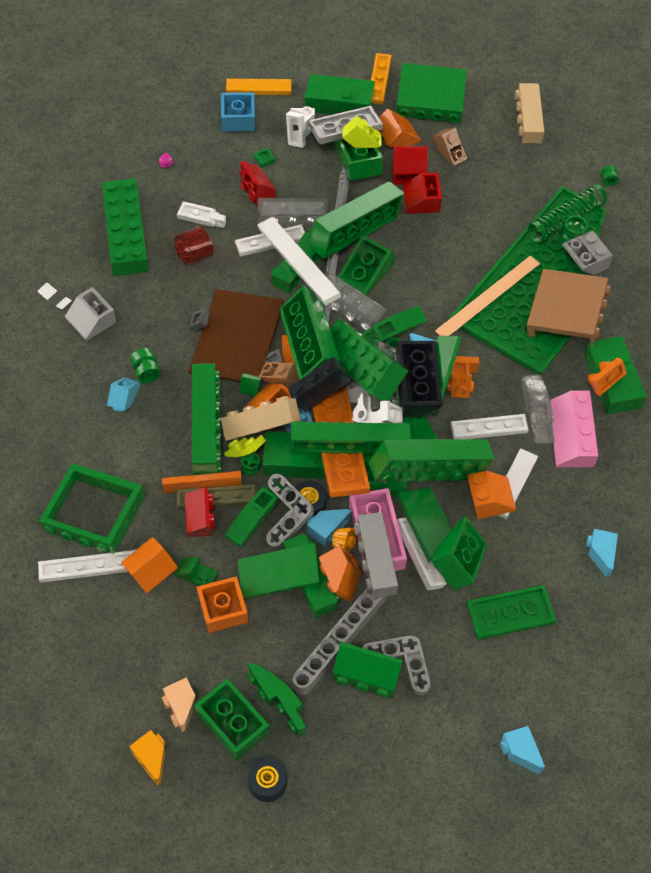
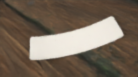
[38,283,72,309]

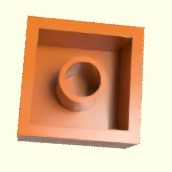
[197,576,248,634]

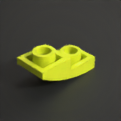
[224,435,266,457]

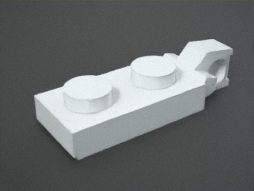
[177,202,226,228]

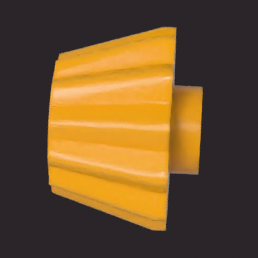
[332,528,356,553]

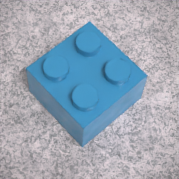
[221,92,255,132]

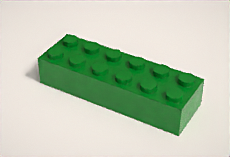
[102,178,149,276]
[309,181,404,259]
[279,285,341,380]
[331,318,408,401]
[192,363,221,475]
[368,439,494,483]

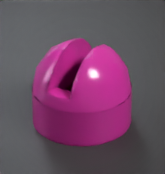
[159,153,174,168]

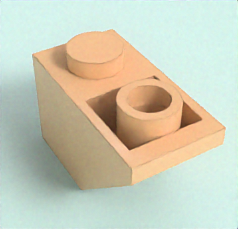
[161,677,197,732]

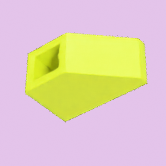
[342,116,381,148]

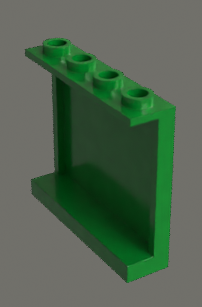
[396,63,467,123]

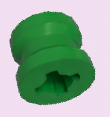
[600,165,620,186]
[241,452,261,476]

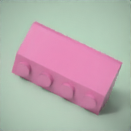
[549,391,598,467]

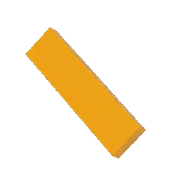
[371,53,392,104]
[226,78,291,95]

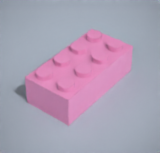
[349,488,407,576]

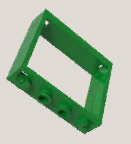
[39,463,146,554]

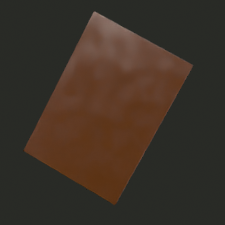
[188,289,284,382]

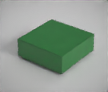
[253,148,276,168]
[240,373,261,396]

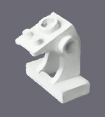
[286,107,315,148]
[352,393,403,423]

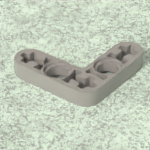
[266,474,314,548]
[362,636,430,695]

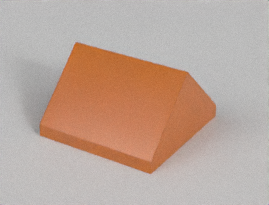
[121,537,178,594]

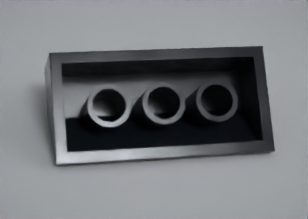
[396,341,442,417]

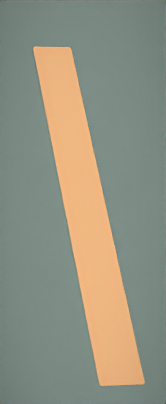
[435,256,540,336]

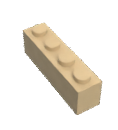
[515,83,544,143]
[220,396,301,441]

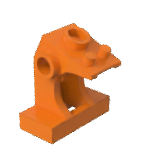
[447,356,479,398]

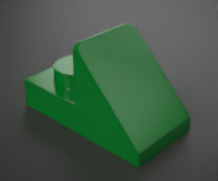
[173,557,219,586]

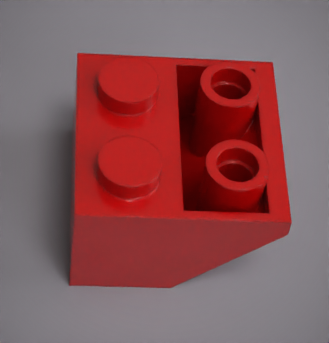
[391,146,428,185]
[239,161,276,207]
[403,172,442,214]
[185,487,215,537]

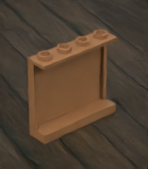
[527,269,611,346]

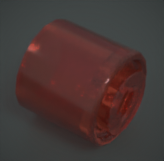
[174,226,214,266]

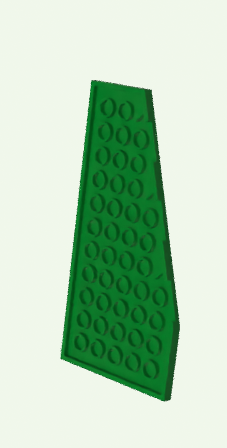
[449,186,606,377]

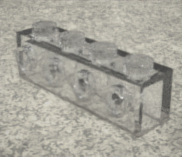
[324,271,387,330]

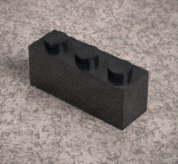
[288,356,352,413]

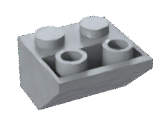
[563,230,613,275]
[65,287,116,342]

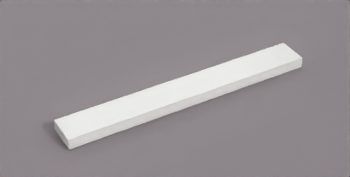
[258,217,341,305]

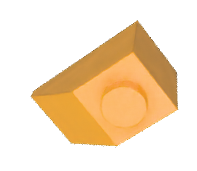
[130,730,166,786]

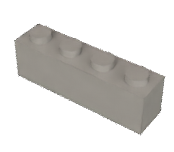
[354,512,398,598]

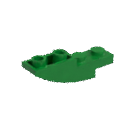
[362,306,428,346]
[224,481,288,548]
[246,663,306,737]

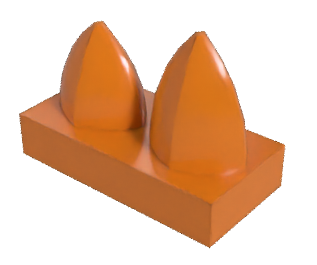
[588,357,627,396]

